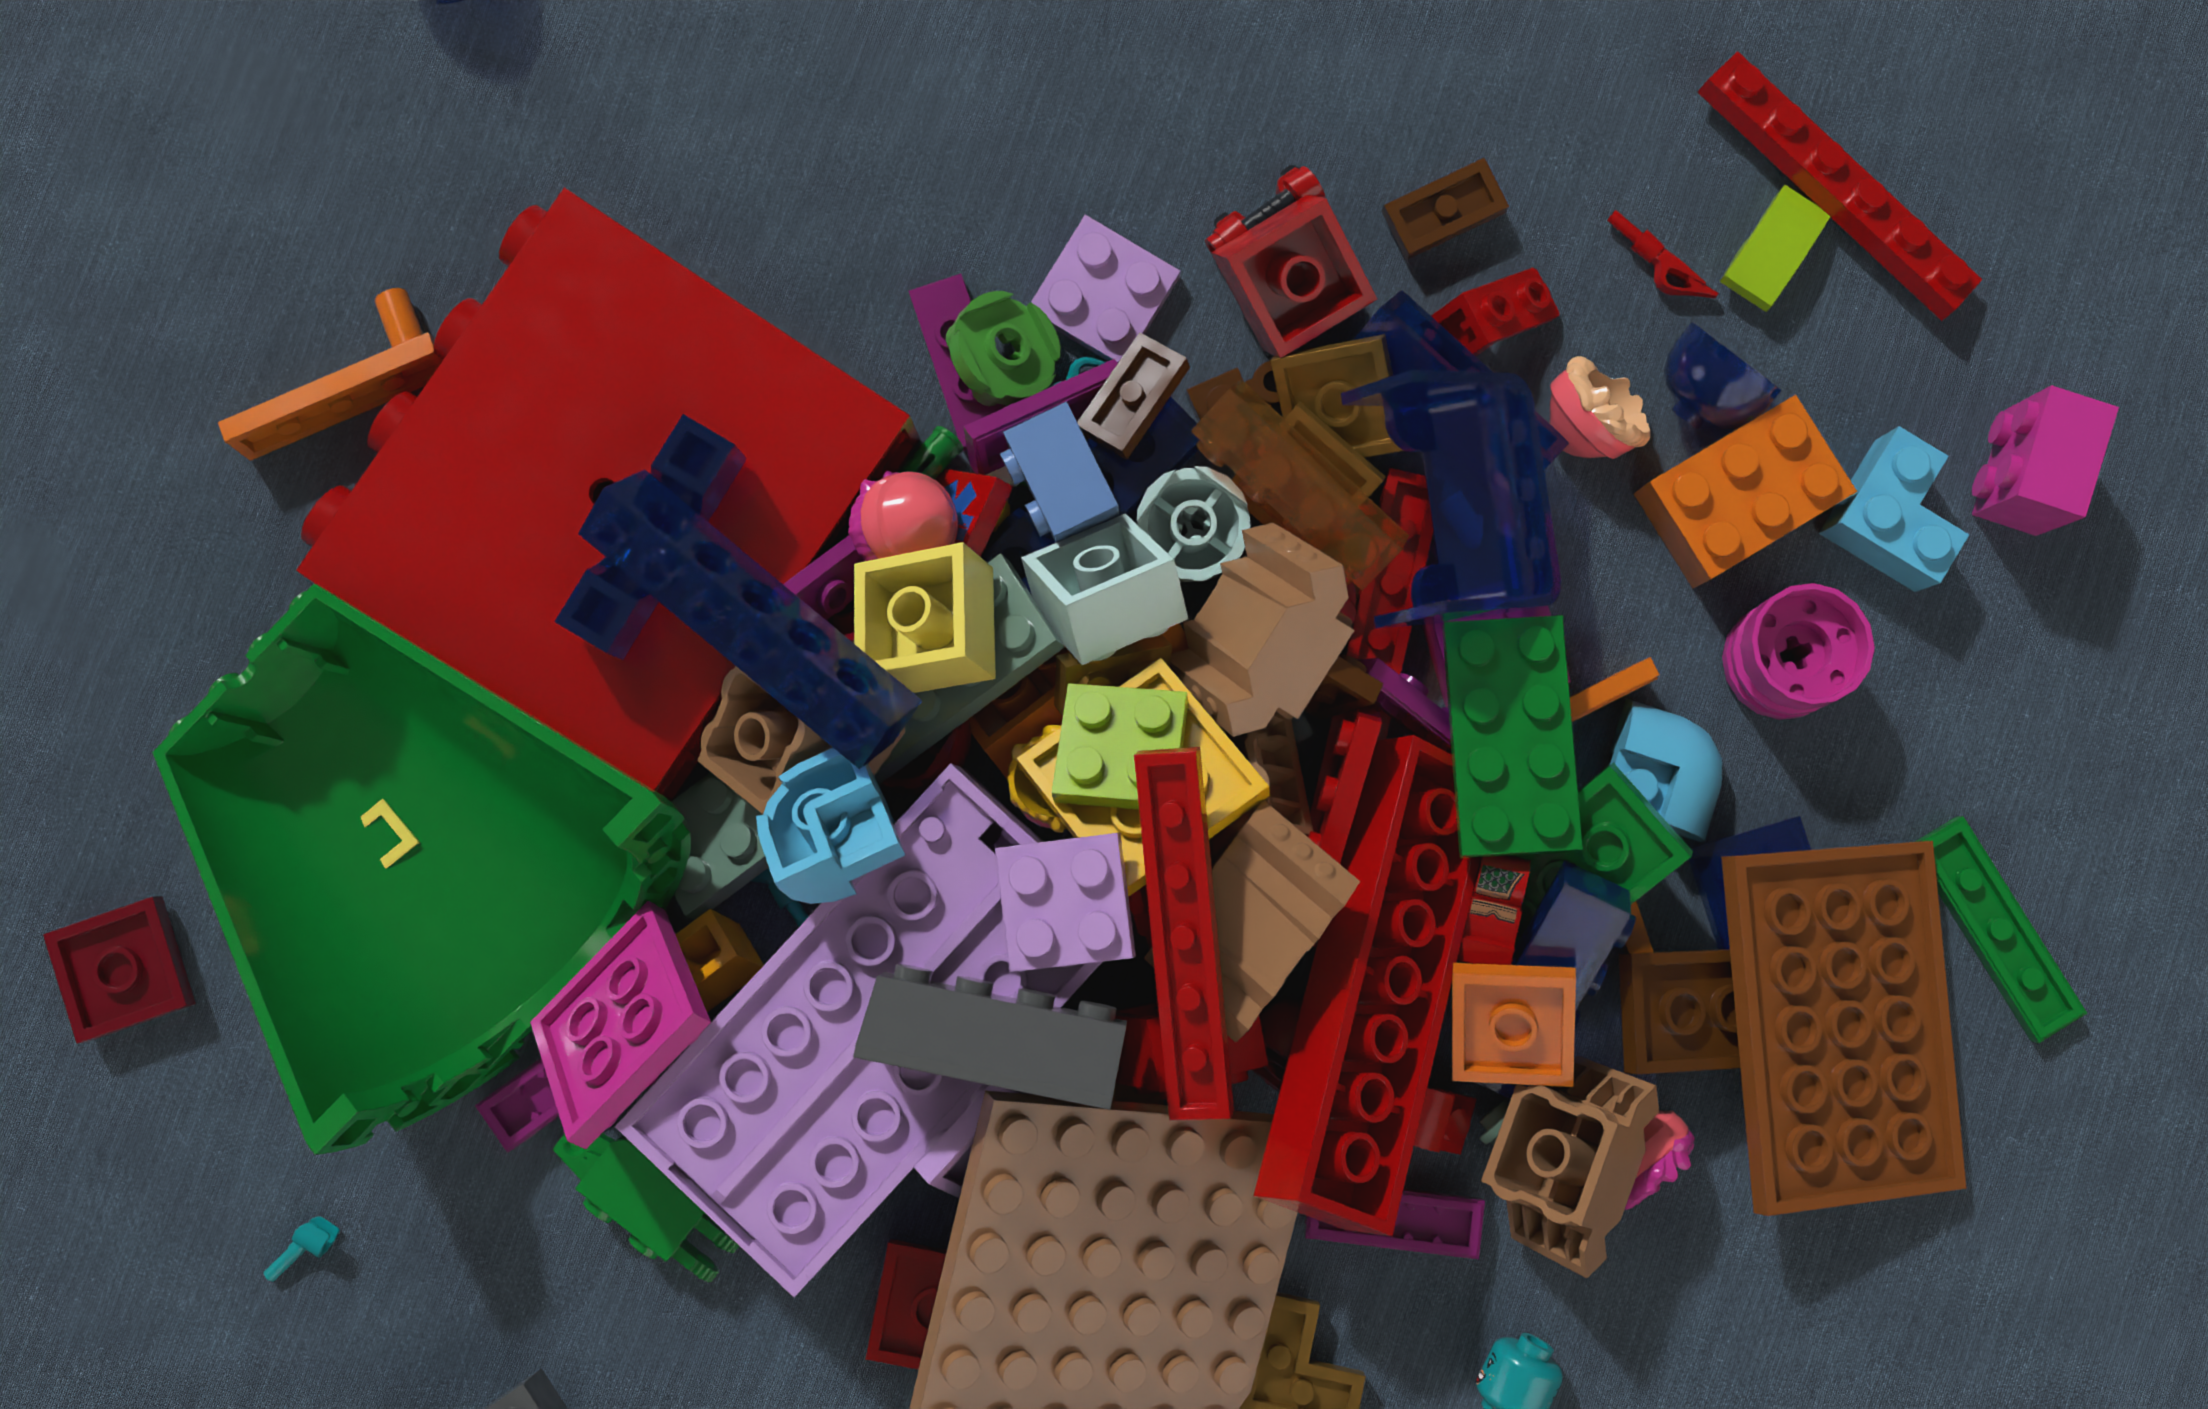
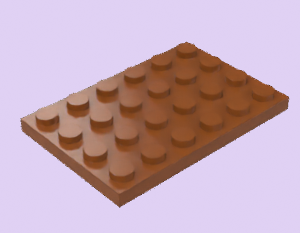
[1721,841,1967,1216]

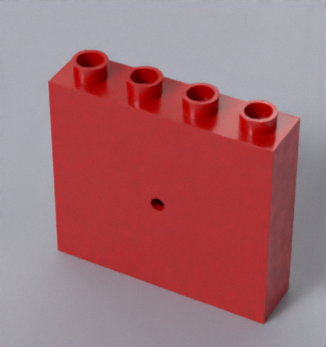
[296,187,920,802]

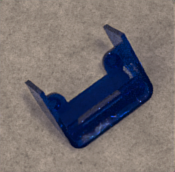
[1341,370,1561,628]

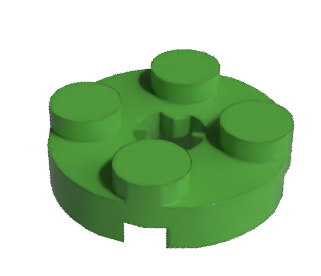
[946,291,1061,406]

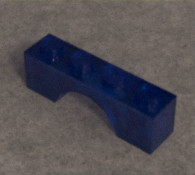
[554,414,747,660]

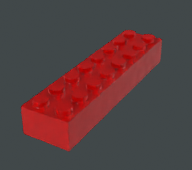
[1253,735,1481,1236]

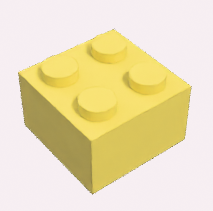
[854,542,996,698]

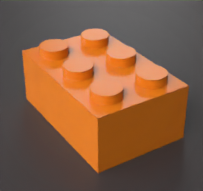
[1634,394,1857,589]

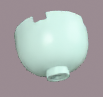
[1137,466,1251,582]

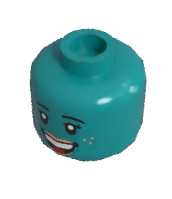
[1476,1333,1563,1409]

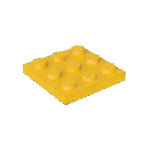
[1016,658,1270,897]

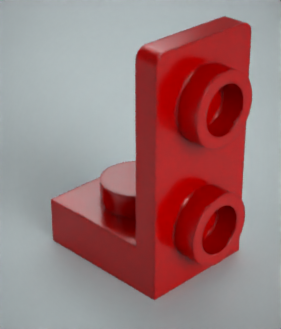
[1421,268,1560,372]

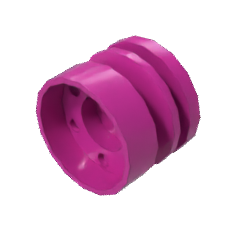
[1722,583,1875,720]

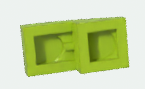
[1719,185,1830,312]

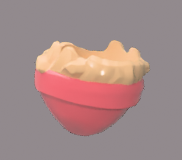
[1549,356,1651,459]

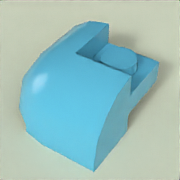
[1609,699,1722,842]
[756,738,906,904]

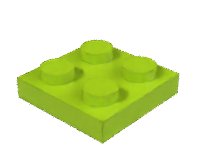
[1051,683,1188,809]

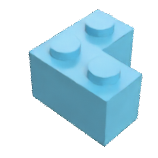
[1818,426,1969,592]

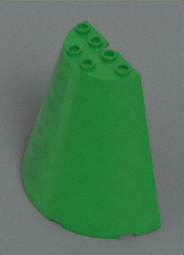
[152,583,691,1155]

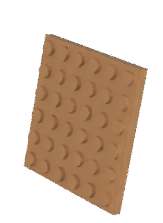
[909,1090,1298,1409]

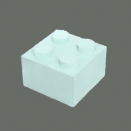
[1021,514,1188,665]

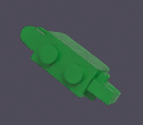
[553,1133,739,1283]

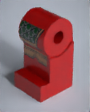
[1457,856,1531,965]

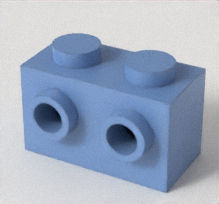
[1000,401,1119,543]

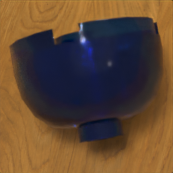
[1664,322,1782,430]

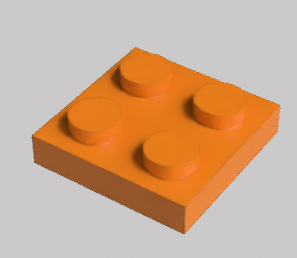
[1452,963,1576,1087]

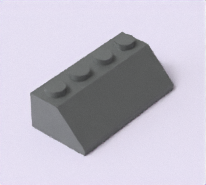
[853,964,1127,1110]

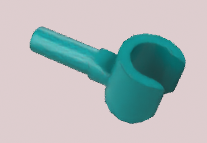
[263,1216,340,1282]

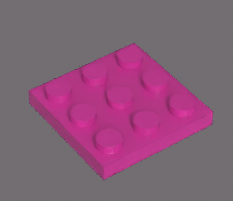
[530,901,711,1149]

